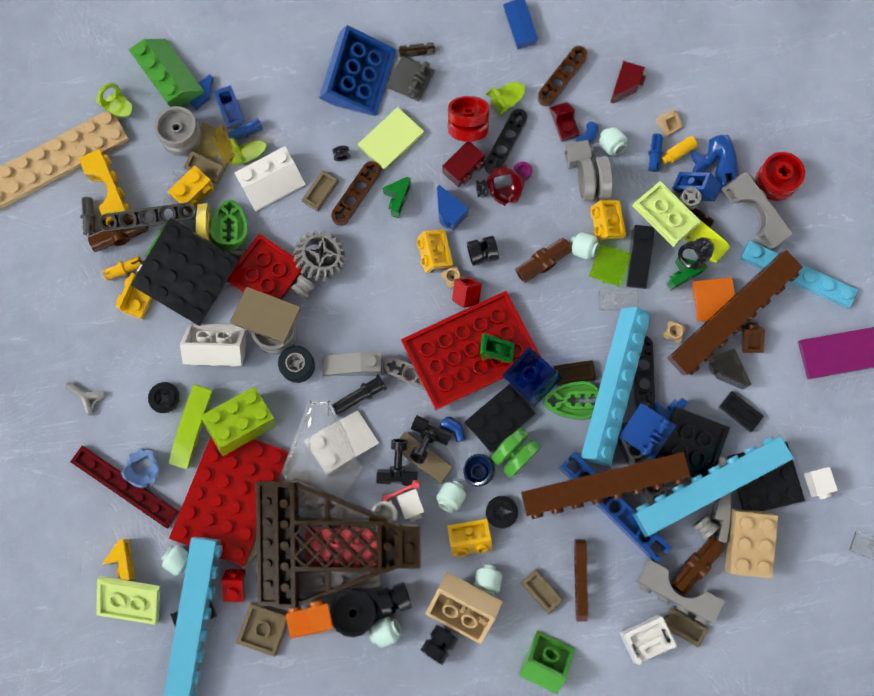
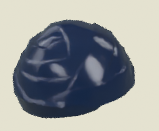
[463,454,495,487]

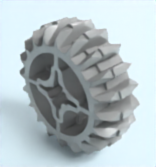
[293,230,346,282]

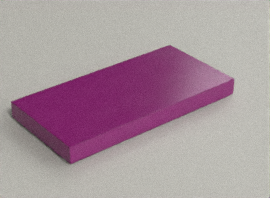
[798,327,874,380]

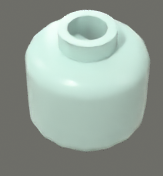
[599,127,628,156]
[570,232,600,260]
[436,481,466,513]
[161,545,189,576]
[474,565,502,596]
[369,616,401,648]

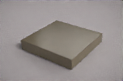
[236,603,287,657]

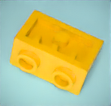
[591,200,627,242]
[417,229,453,273]
[116,272,152,320]
[447,519,492,557]

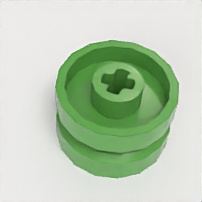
[490,427,541,479]

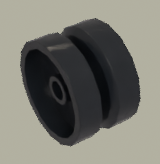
[330,589,378,638]

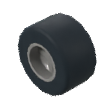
[278,345,315,383]

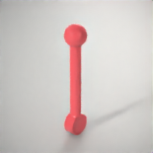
[382,480,420,502]

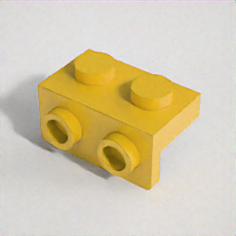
[168,165,214,212]

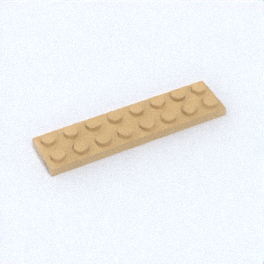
[0,110,130,210]

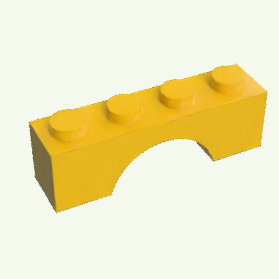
[79,149,132,226]

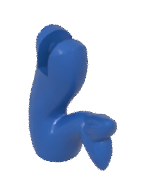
[691,135,739,190]

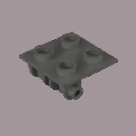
[386,56,435,102]

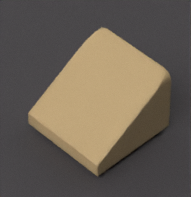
[655,110,683,136]

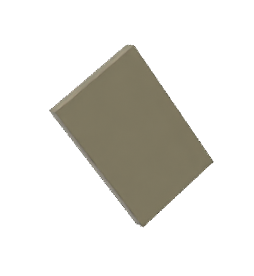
[230,287,301,344]

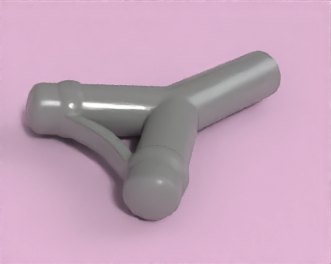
[65,382,105,416]

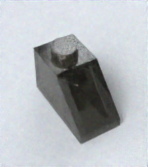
[708,348,752,390]

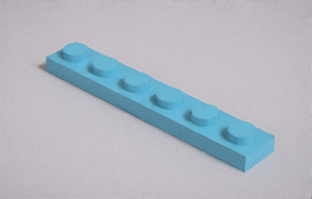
[740,240,858,308]

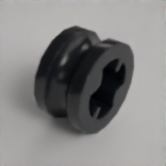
[332,146,351,162]
[476,179,487,197]

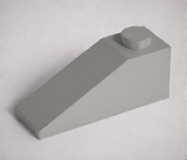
[323,352,382,376]

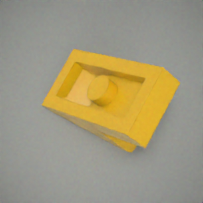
[102,539,136,581]

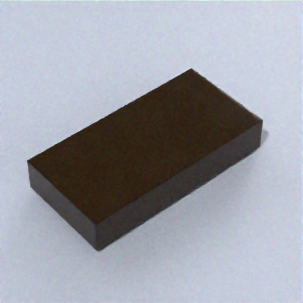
[553,360,596,386]

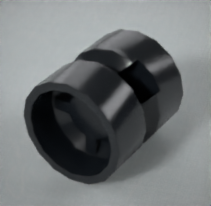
[467,235,499,266]
[376,582,412,617]
[420,624,459,665]

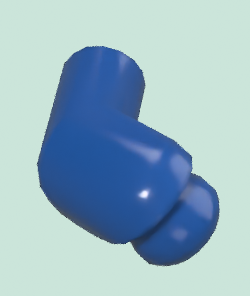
[576,121,599,143]
[441,416,466,442]

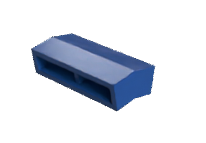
[503,0,538,49]

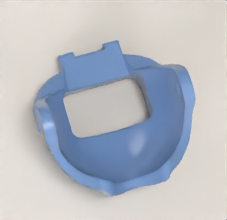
[121,448,159,488]

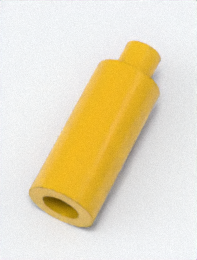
[661,136,698,164]

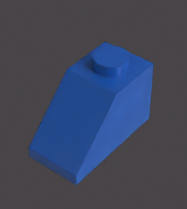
[672,172,722,201]
[437,185,468,231]

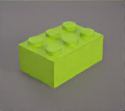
[200,386,276,456]

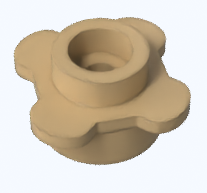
[441,266,464,289]
[663,321,686,343]

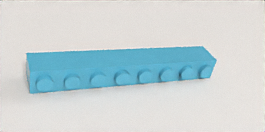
[581,307,651,465]
[633,436,794,537]
[164,536,222,696]

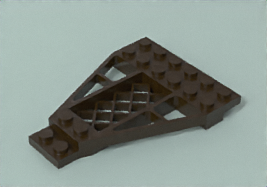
[256,480,421,609]

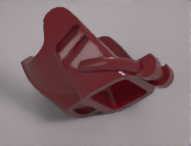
[486,165,524,206]

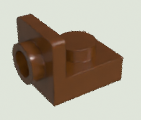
[741,322,765,353]

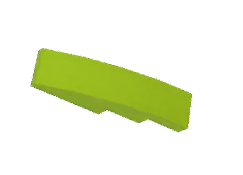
[168,384,213,469]

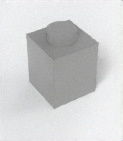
[564,140,594,169]

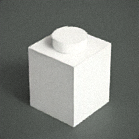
[804,467,838,499]
[397,489,425,522]

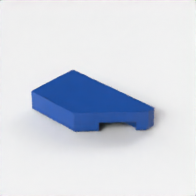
[190,74,213,110]

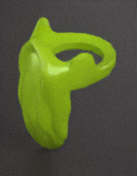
[95,82,133,118]
[486,82,525,115]
[227,138,267,165]

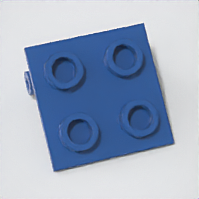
[619,403,676,459]

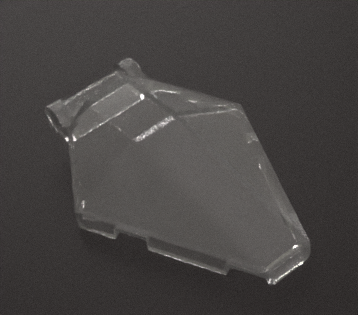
[281,400,363,518]

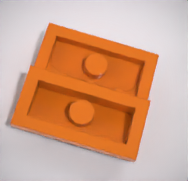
[692,277,735,322]

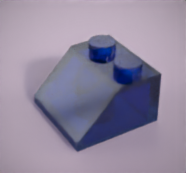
[502,347,562,407]

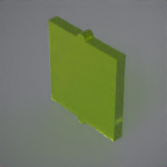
[589,244,631,287]

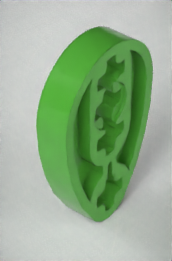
[210,200,248,250]
[543,381,599,420]

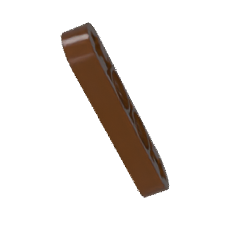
[538,46,587,107]
[331,161,380,226]
[574,539,588,622]

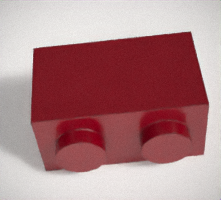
[442,142,485,188]

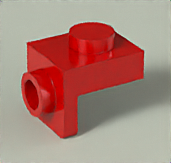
[221,568,246,602]

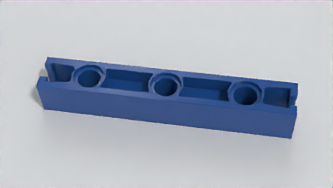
[559,452,672,563]

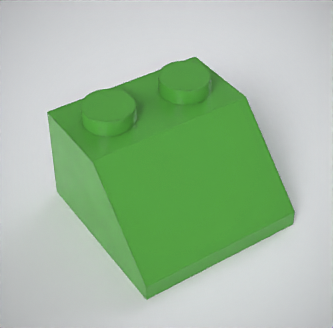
[519,631,575,694]

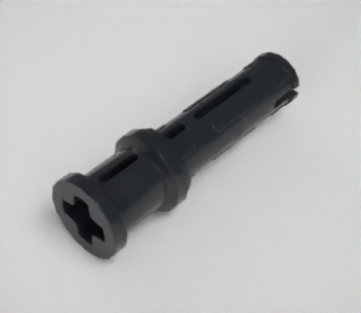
[328,374,387,417]

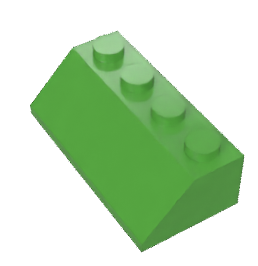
[128,39,204,107]

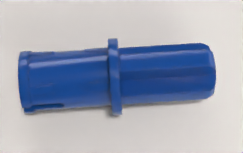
[225,118,263,143]
[648,134,664,172]

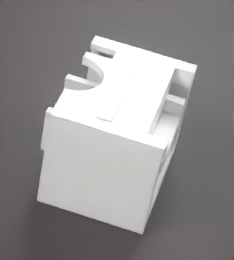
[619,615,677,665]

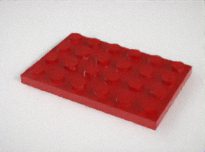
[401,291,542,411]
[169,437,290,567]

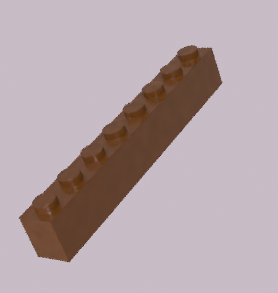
[667,250,803,375]
[521,452,690,519]

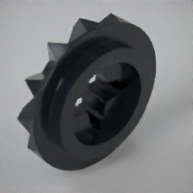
[148,382,180,413]
[486,496,518,529]

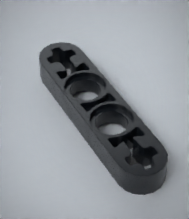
[485,109,527,174]
[635,336,655,409]

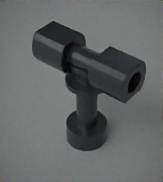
[410,415,453,464]
[376,439,418,486]

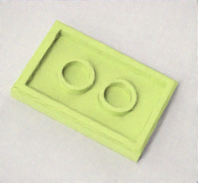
[358,107,424,171]
[632,181,701,247]
[97,576,160,625]

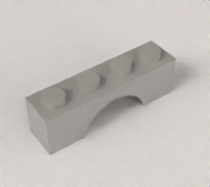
[721,171,793,249]
[635,560,725,625]

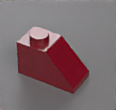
[610,61,646,103]

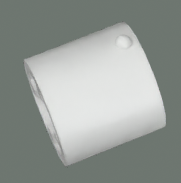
[371,501,399,528]

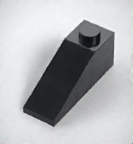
[626,225,654,289]

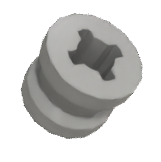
[679,187,701,211]
[291,275,315,299]
[693,514,719,540]

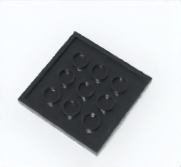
[131,218,240,326]

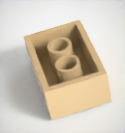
[724,508,778,578]
[425,572,503,644]

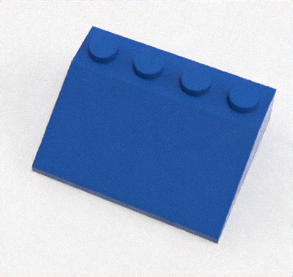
[319,25,396,116]

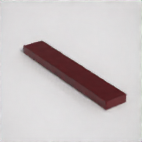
[70,445,180,529]

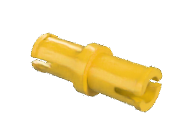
[102,255,143,281]

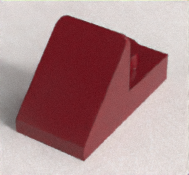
[549,102,580,142]

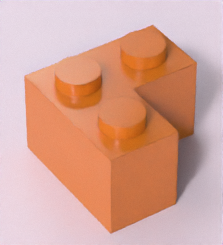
[285,600,333,639]

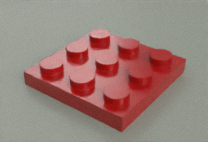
[227,234,302,300]

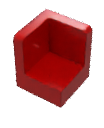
[452,277,482,308]

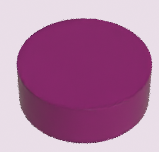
[513,162,532,182]

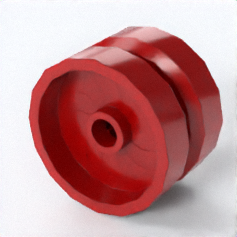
[448,96,489,142]
[755,152,805,201]

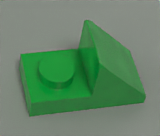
[383,177,411,219]
[667,258,708,291]
[480,334,514,363]

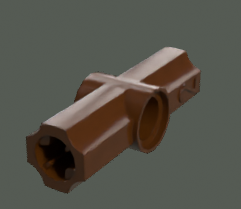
[88,218,149,252]
[515,237,572,283]
[670,537,725,595]

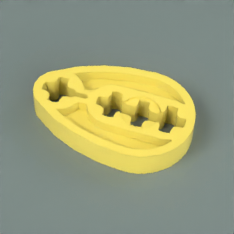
[196,203,214,244]

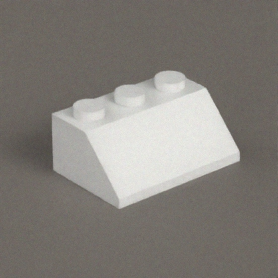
[234,146,306,212]
[180,324,247,367]

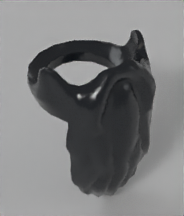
[678,237,714,270]

